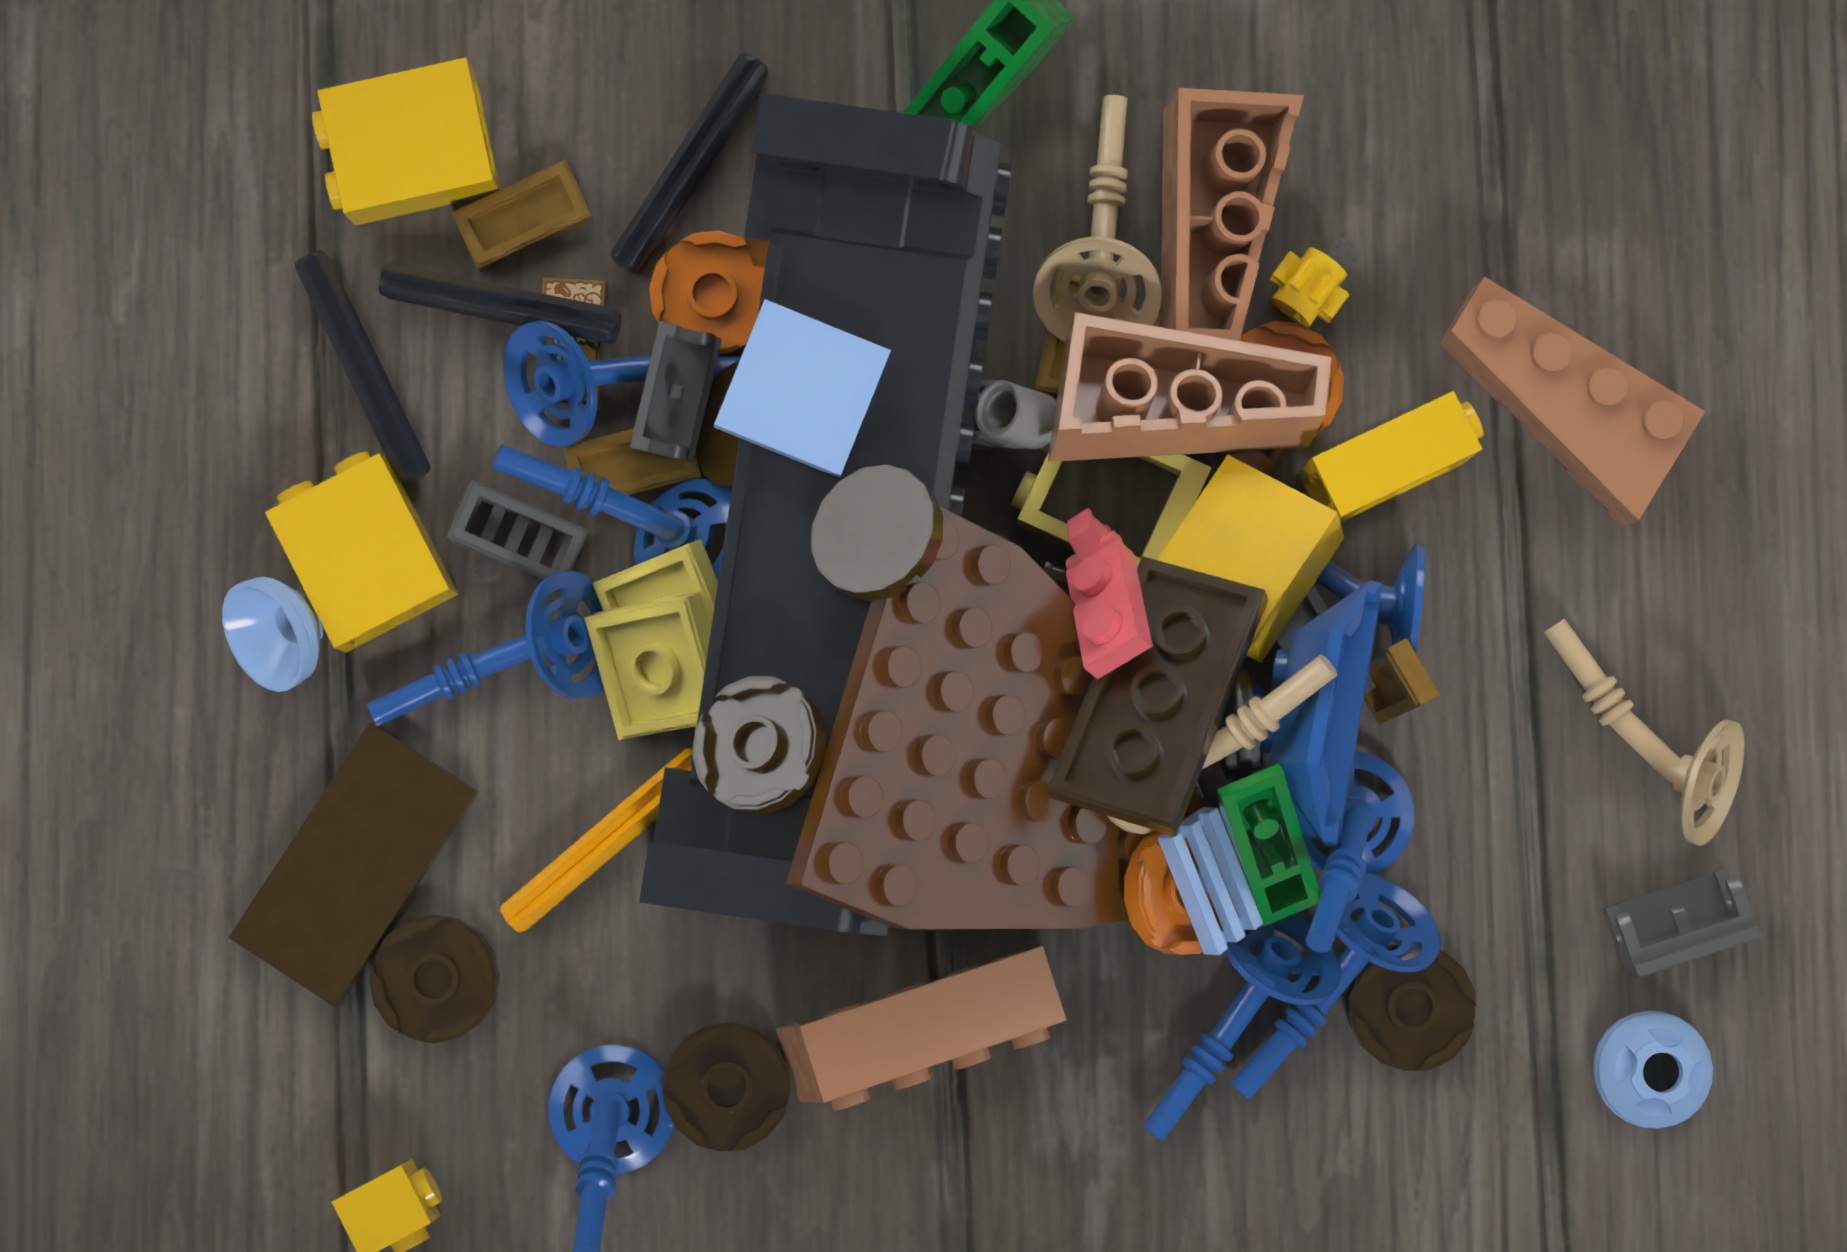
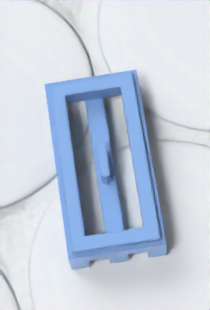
[1157,807,1263,955]

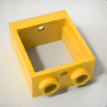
[1297,391,1484,523]

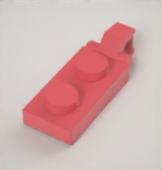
[1066,508,1153,679]

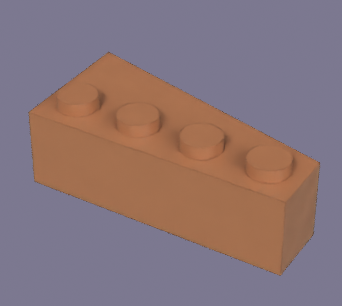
[1439,277,1706,528]
[1048,312,1332,462]

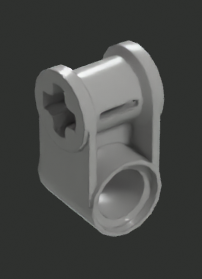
[963,380,1056,450]

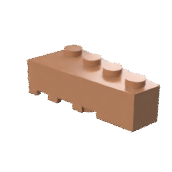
[1161,88,1304,341]
[776,946,1067,1111]

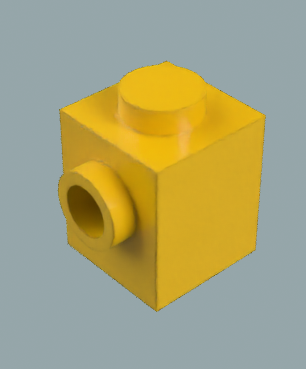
[332,1159,442,1252]

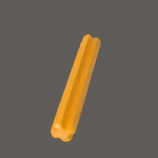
[500,748,693,933]

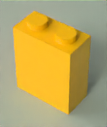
[312,57,501,226]
[265,451,459,653]
[1156,455,1344,663]

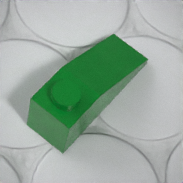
[903,0,1076,131]
[1217,763,1321,927]

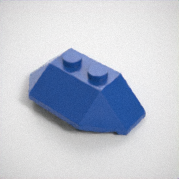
[1259,581,1383,848]

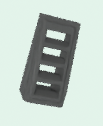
[443,479,589,580]

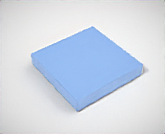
[714,299,891,478]

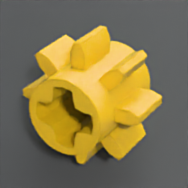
[1269,247,1350,327]

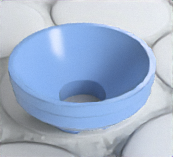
[222,576,323,692]
[1593,1010,1713,1129]

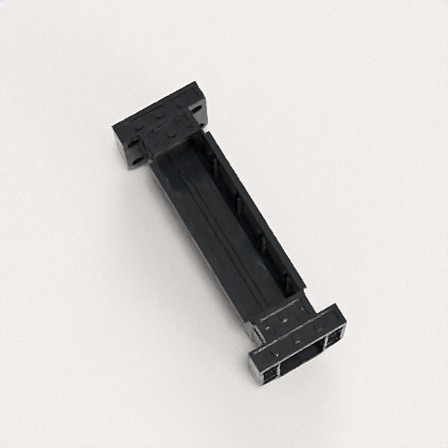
[639,93,1012,936]

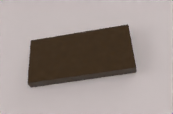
[1047,556,1268,837]
[228,722,479,1007]

